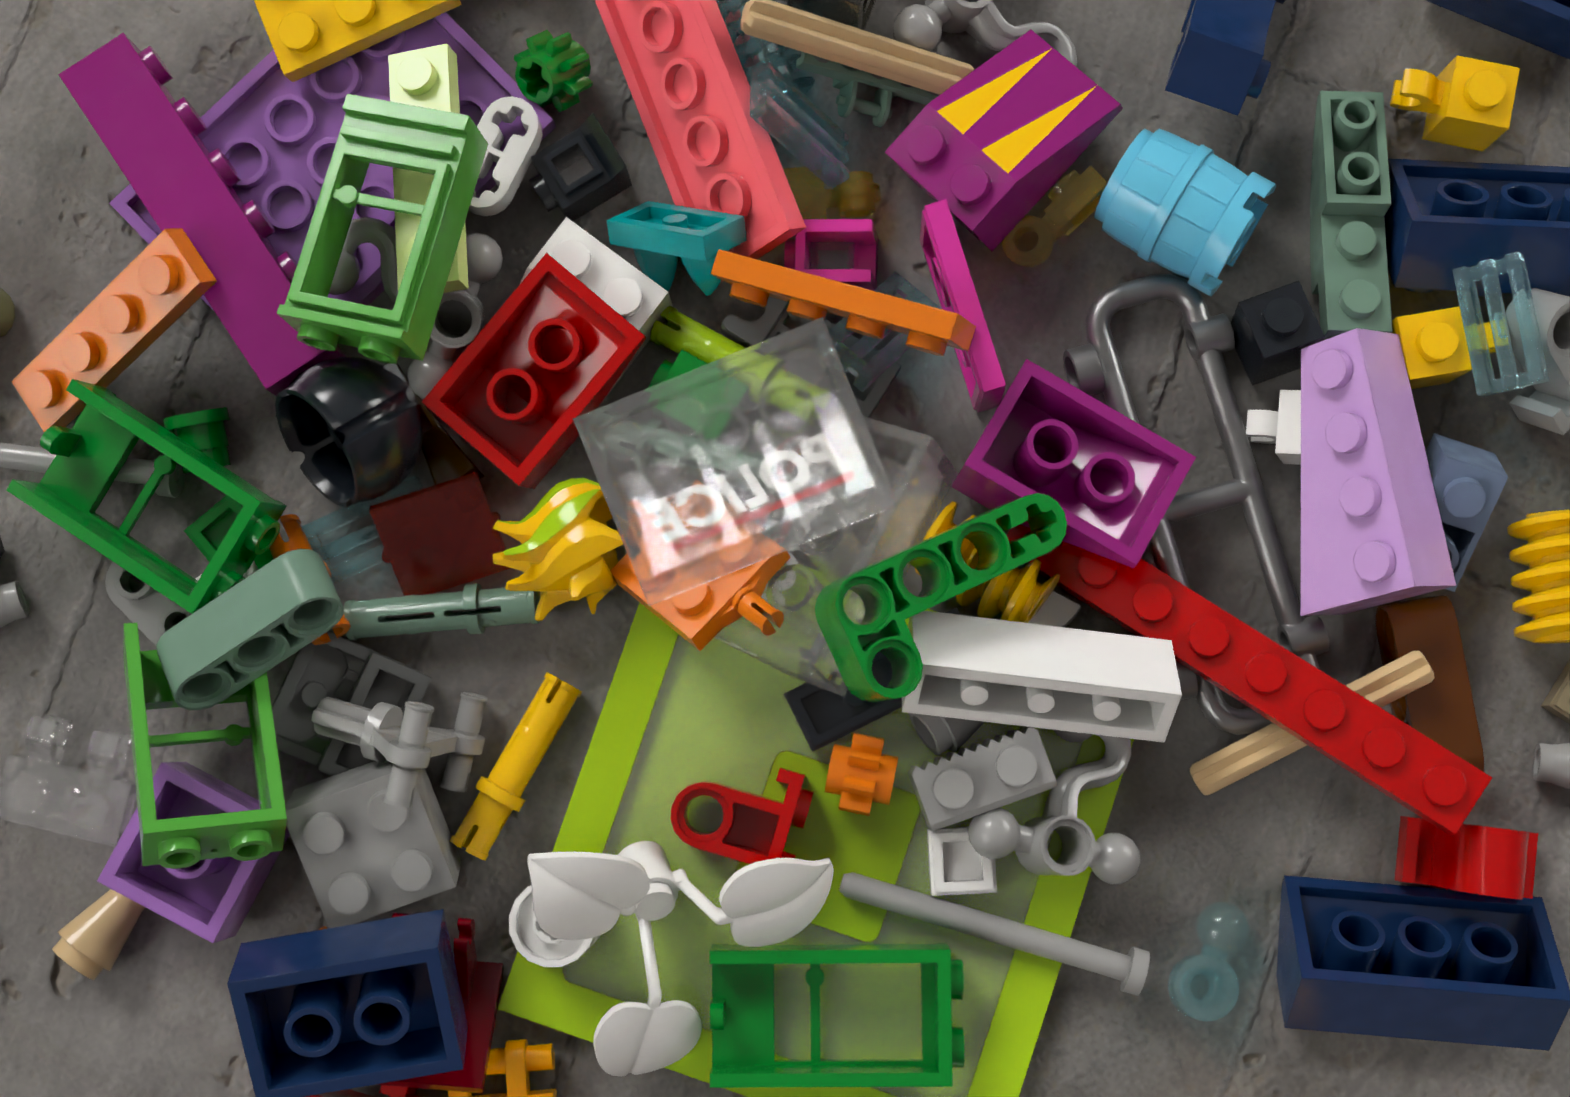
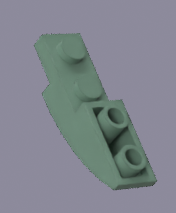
[1310,91,1392,341]

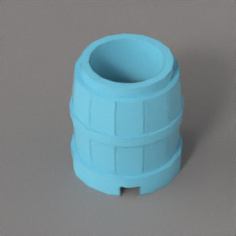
[1094,129,1276,297]

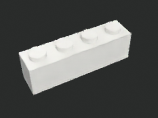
[902,611,1182,743]

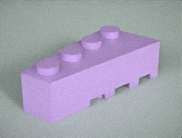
[1300,328,1456,616]

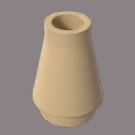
[52,889,146,980]

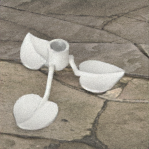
[527,841,834,1076]

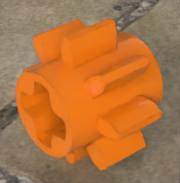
[825,733,899,816]

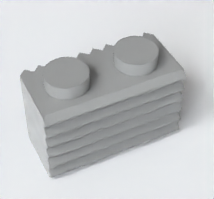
[908,726,1058,832]

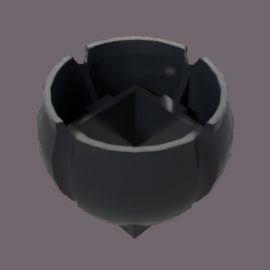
[275,356,434,508]

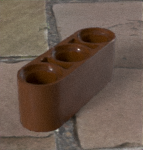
[1375,595,1484,772]

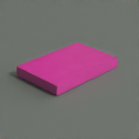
[920,199,1006,413]

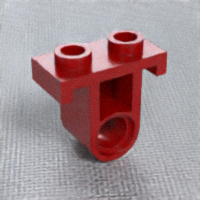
[670,767,814,864]
[1394,816,1538,900]

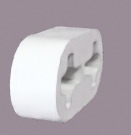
[469,96,543,216]

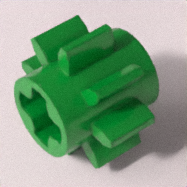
[514,30,593,112]

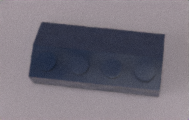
[1384,158,1570,296]
[1276,875,1570,1051]

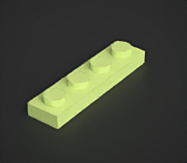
[388,43,469,293]

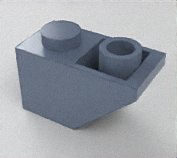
[1426,433,1508,592]

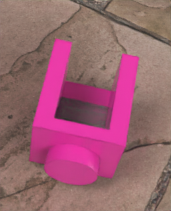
[784,219,878,292]

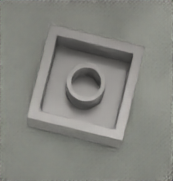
[285,761,462,928]

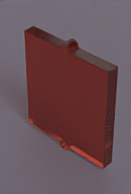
[369,472,510,596]

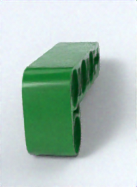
[815,493,1067,702]

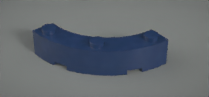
[1165,0,1285,116]

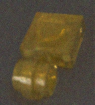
[783,165,881,219]
[1002,165,1107,267]

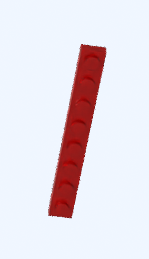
[1007,525,1493,837]

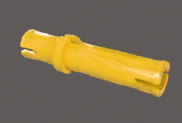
[449,672,582,861]

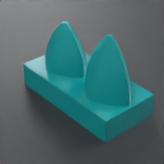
[606,201,747,296]

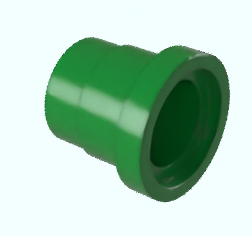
[163,407,231,474]

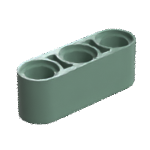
[156,549,344,710]

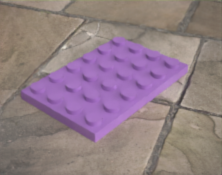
[109,12,556,312]

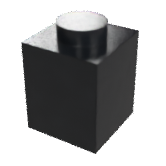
[1231,281,1325,386]

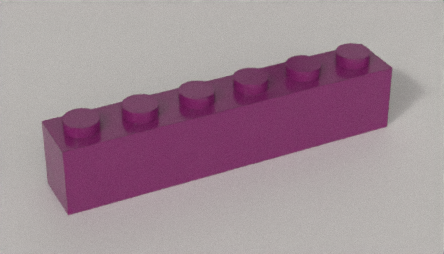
[58,33,345,397]

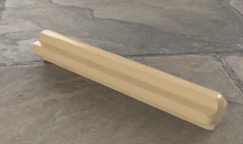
[740,0,975,95]
[1189,651,1435,795]

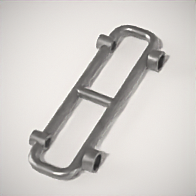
[1063,274,1329,735]

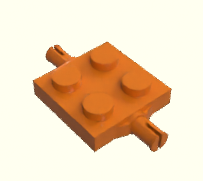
[610,481,791,651]

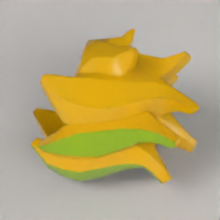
[493,478,628,621]

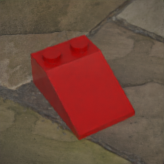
[422,252,647,489]

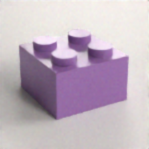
[97,762,290,943]

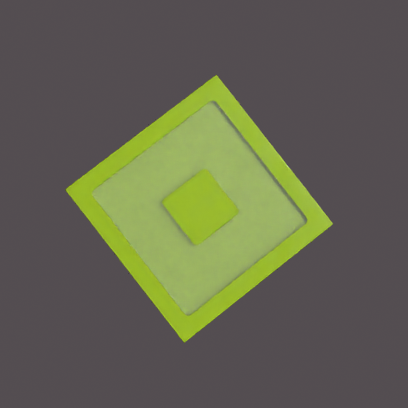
[498,564,1134,1097]

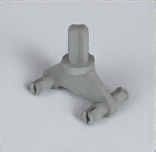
[311,692,488,808]

